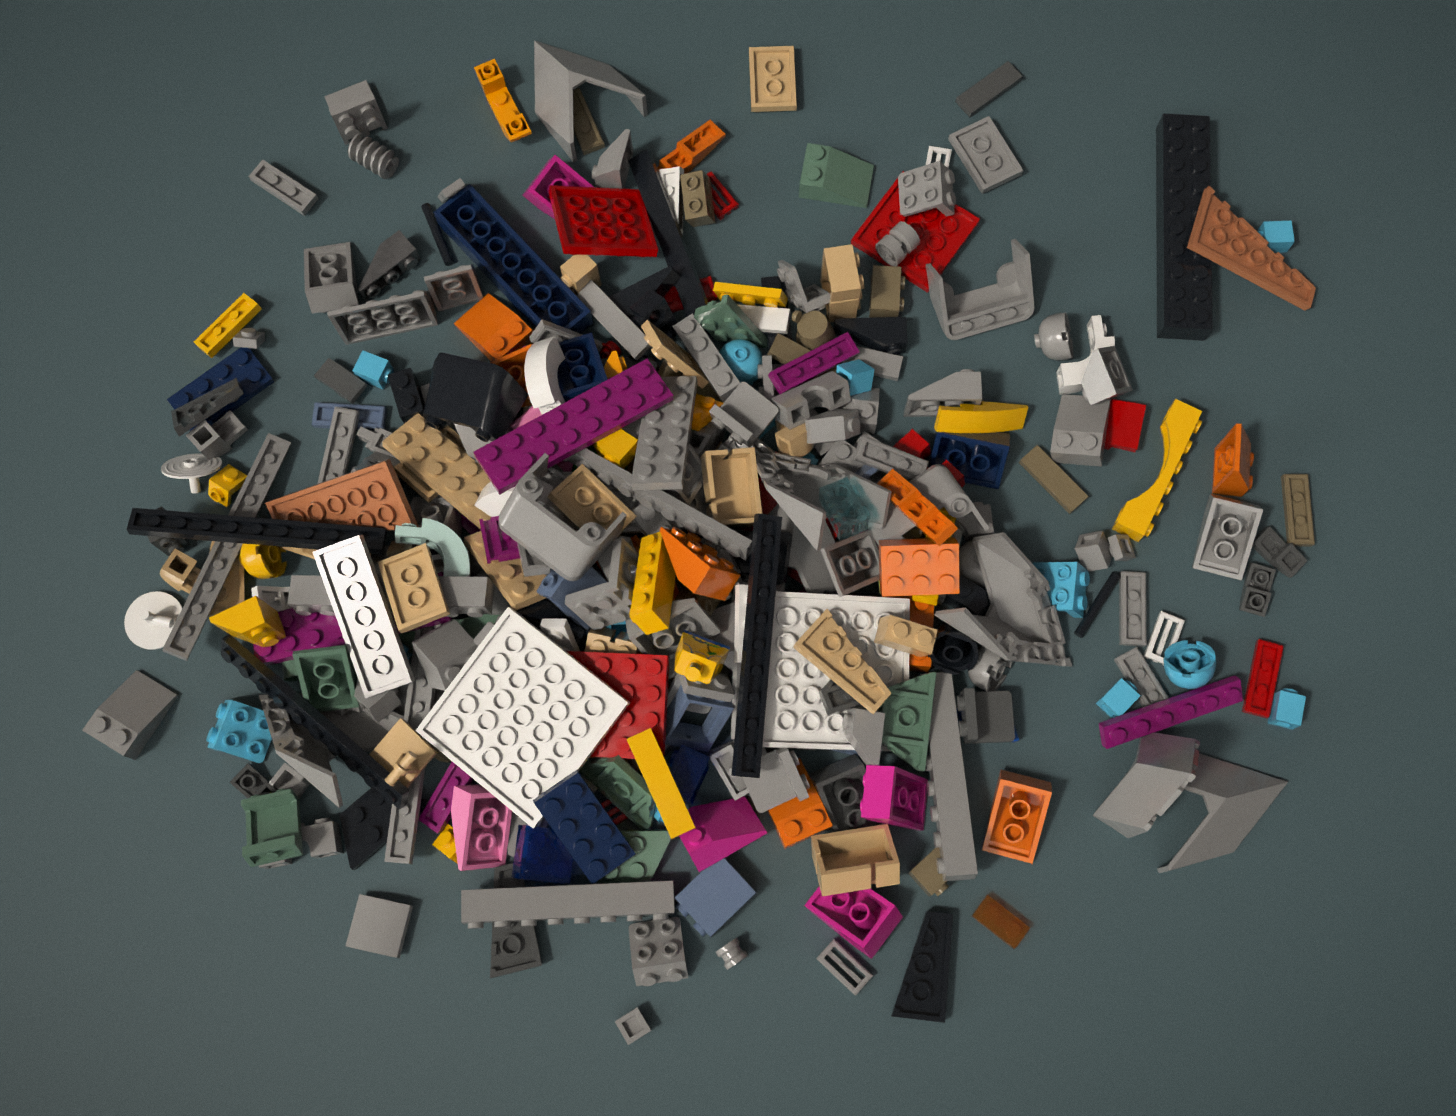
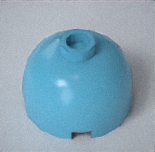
[719,339,763,386]
[1163,640,1216,689]

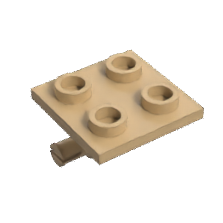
[369,718,437,788]

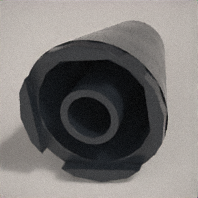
[928,621,979,675]

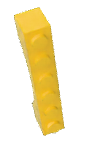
[1112,399,1202,542]

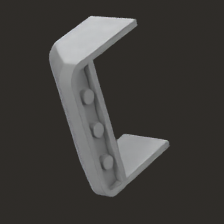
[926,239,1034,340]
[498,453,627,581]
[866,464,989,546]

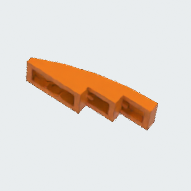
[657,120,726,174]
[877,469,958,546]

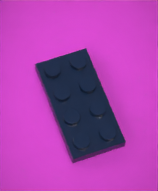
[167,347,275,431]
[533,770,636,884]

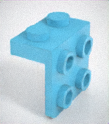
[1032,562,1090,618]
[206,700,272,763]

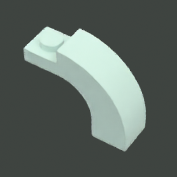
[395,518,470,577]

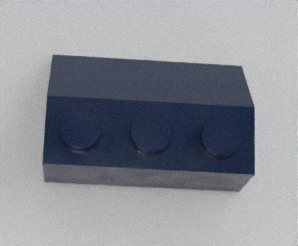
[557,332,608,402]
[928,432,1010,489]

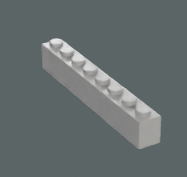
[287,575,495,617]
[921,672,978,881]
[461,881,674,929]

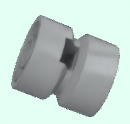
[876,221,920,267]

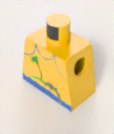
[674,630,730,684]

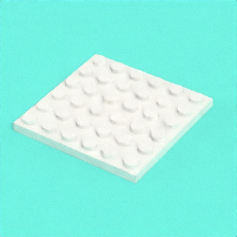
[762,591,910,751]
[415,607,630,828]

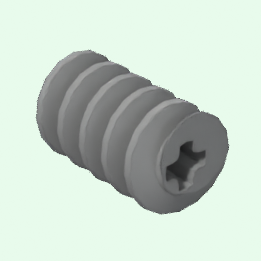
[348,132,399,179]

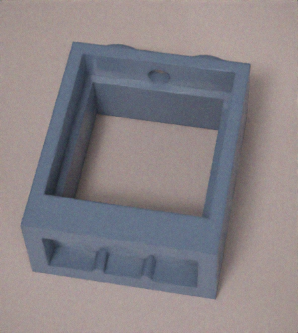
[665,685,734,752]

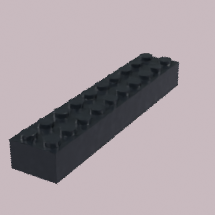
[1156,114,1212,341]

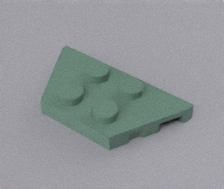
[694,295,768,348]
[879,672,936,771]
[579,755,655,830]
[597,829,671,884]

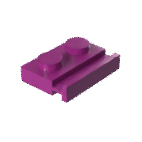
[479,516,520,564]

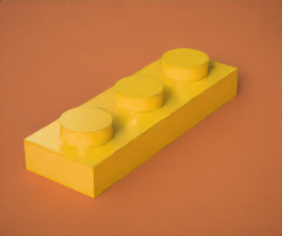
[713,282,788,308]
[194,293,262,358]

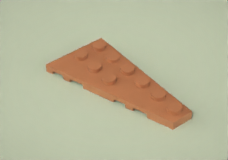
[1187,186,1316,311]
[265,459,419,530]

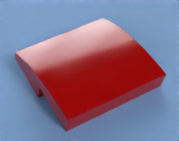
[1104,400,1146,452]

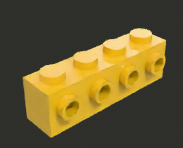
[629,532,676,635]

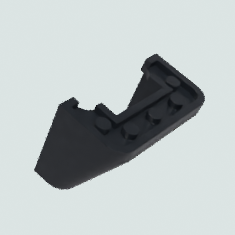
[423,353,528,442]

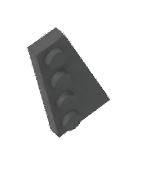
[490,862,542,979]

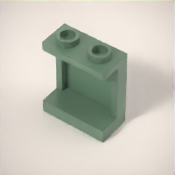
[241,789,303,867]

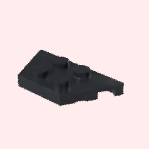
[339,788,429,870]

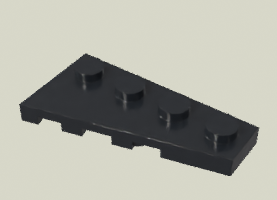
[891,911,953,1023]

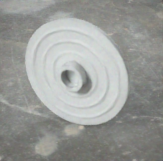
[161,453,222,493]
[124,591,182,650]

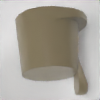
[792,310,836,351]

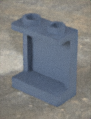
[536,567,607,630]
[675,858,756,937]

